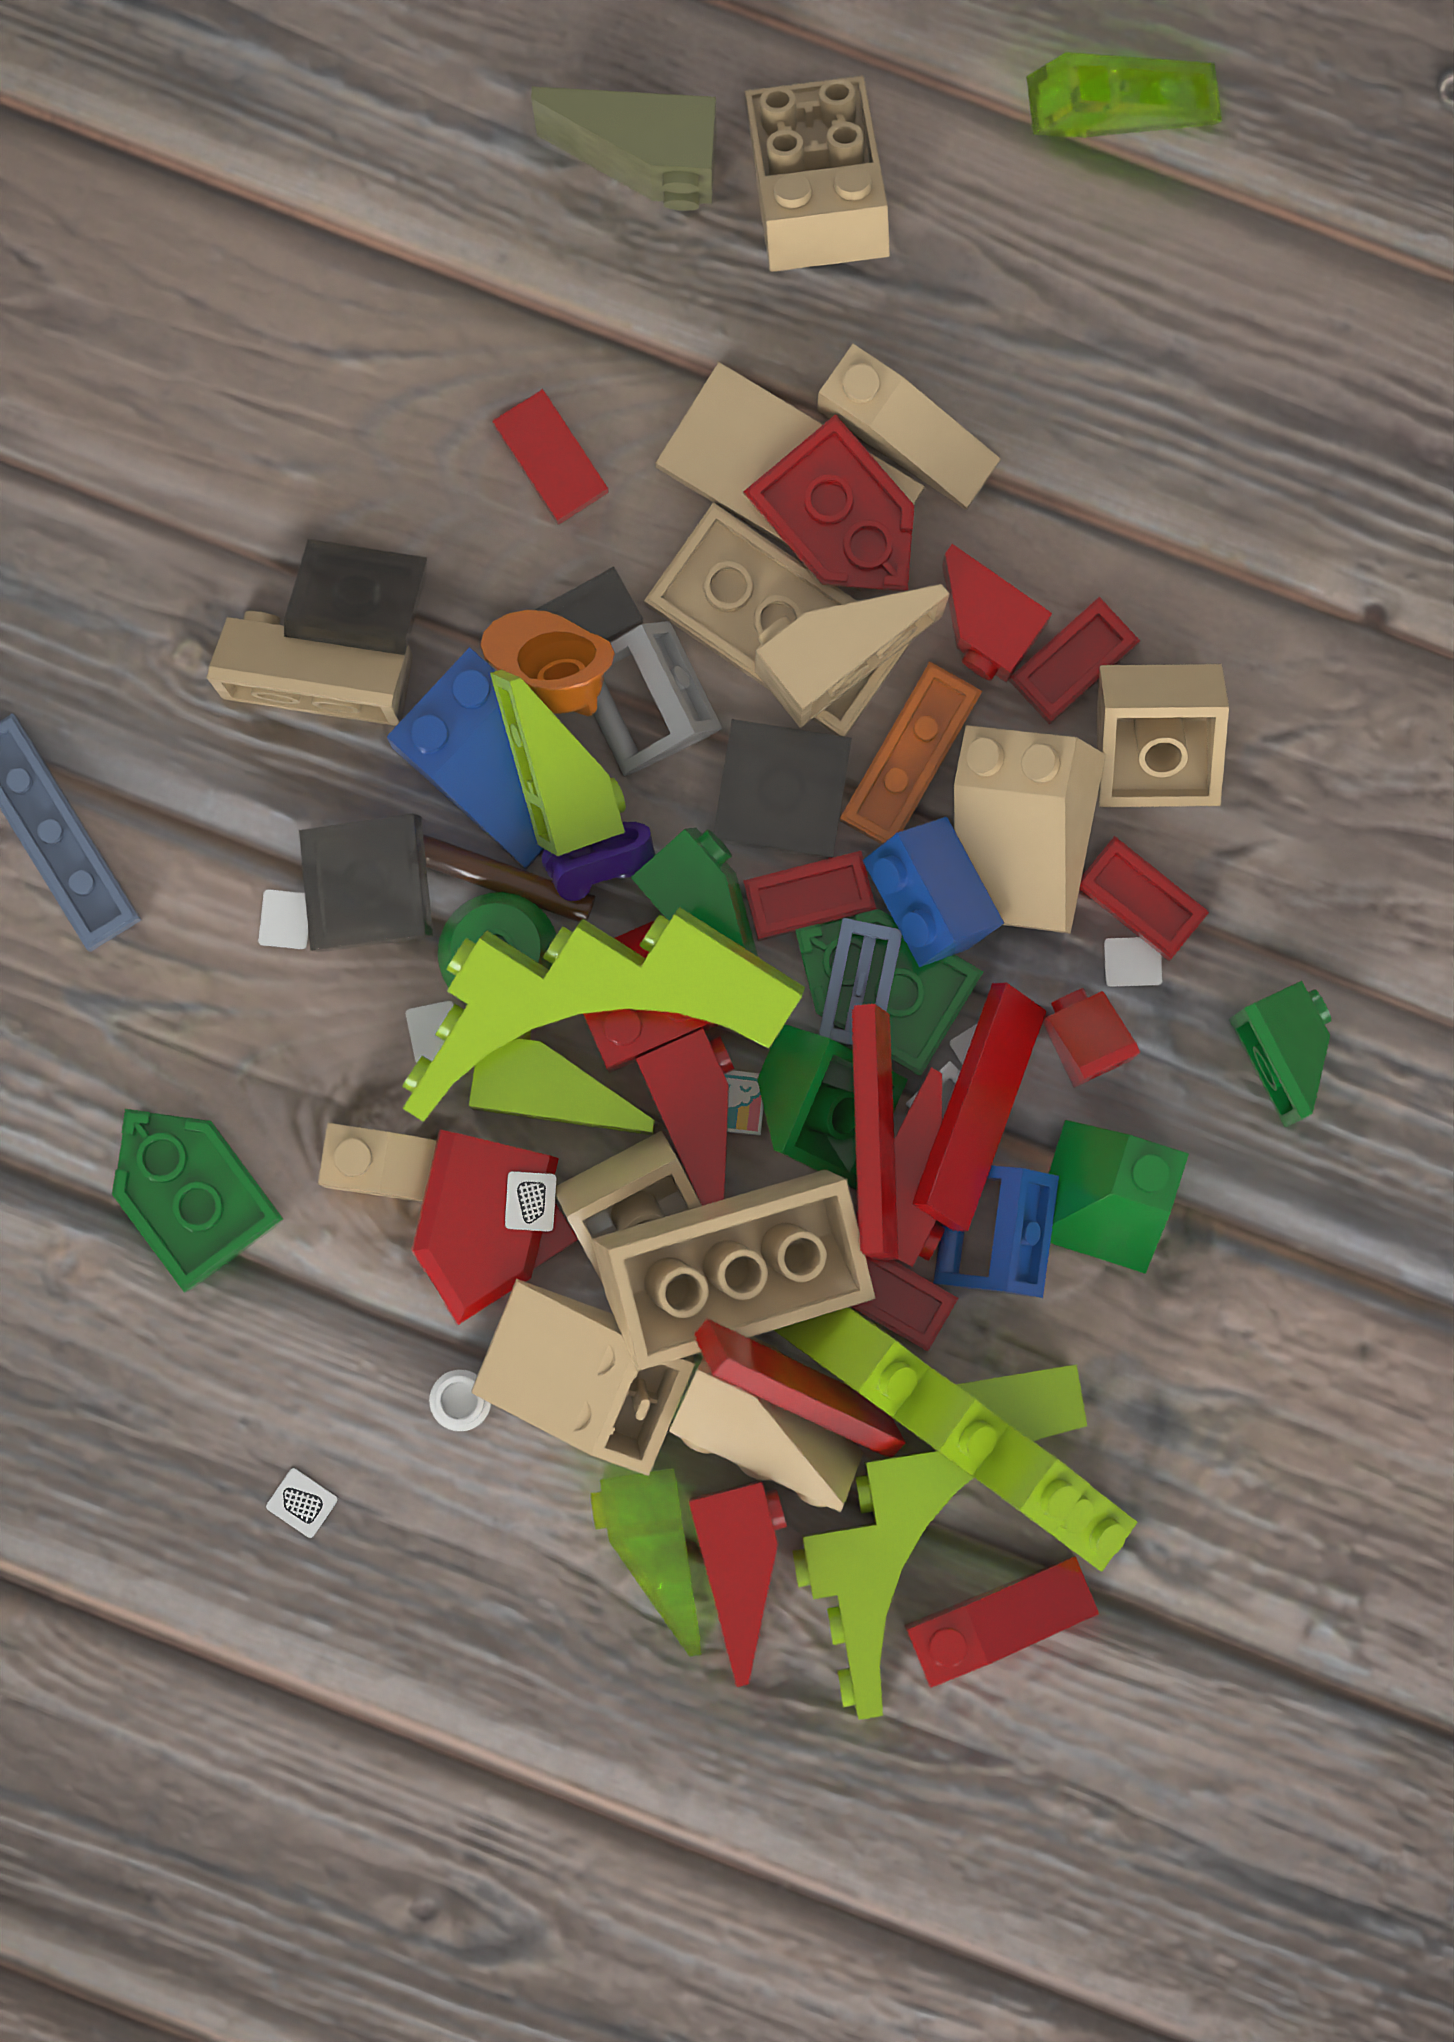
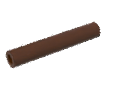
[414,834,596,923]

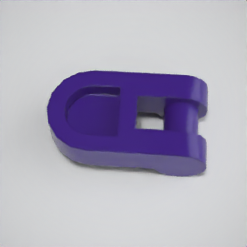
[542,821,655,901]

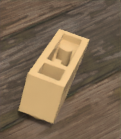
[817,344,1001,510]
[318,1123,437,1202]

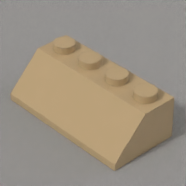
[592,1170,875,1371]

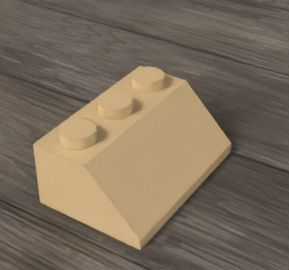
[207,611,413,726]

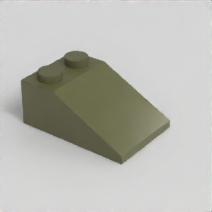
[531,86,716,211]

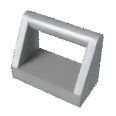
[594,621,723,776]

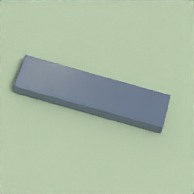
[0,713,142,952]

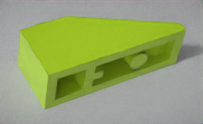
[490,669,626,856]
[469,1030,655,1136]

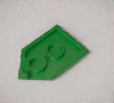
[795,909,983,1077]
[112,1109,284,1293]

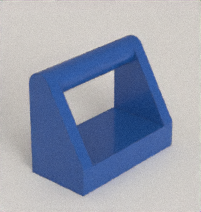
[933,1165,1059,1298]

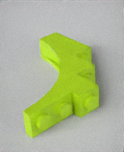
[402,907,805,1122]
[774,1307,1138,1572]
[792,1364,1087,1720]

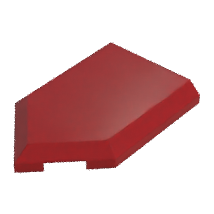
[743,414,915,591]
[411,1130,559,1325]

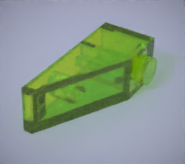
[1026,52,1222,138]
[590,1467,702,1657]

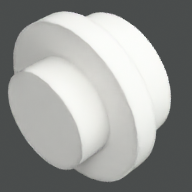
[429,1370,491,1431]

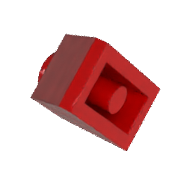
[942,544,1052,683]
[1043,988,1141,1088]

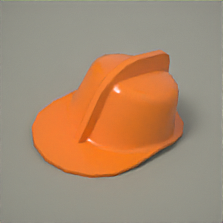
[480,610,615,717]

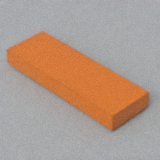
[839,662,982,845]

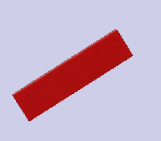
[912,982,1046,1231]
[852,1004,898,1261]
[694,1318,906,1458]

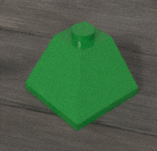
[1229,981,1332,1127]
[757,1024,908,1190]
[1048,1120,1189,1274]

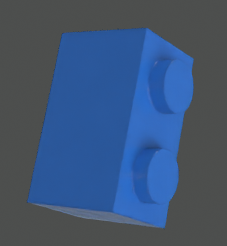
[862,817,1004,967]

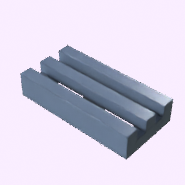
[819,918,902,1047]

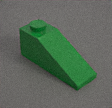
[631,827,758,957]

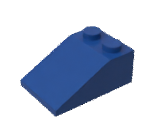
[386,647,544,869]

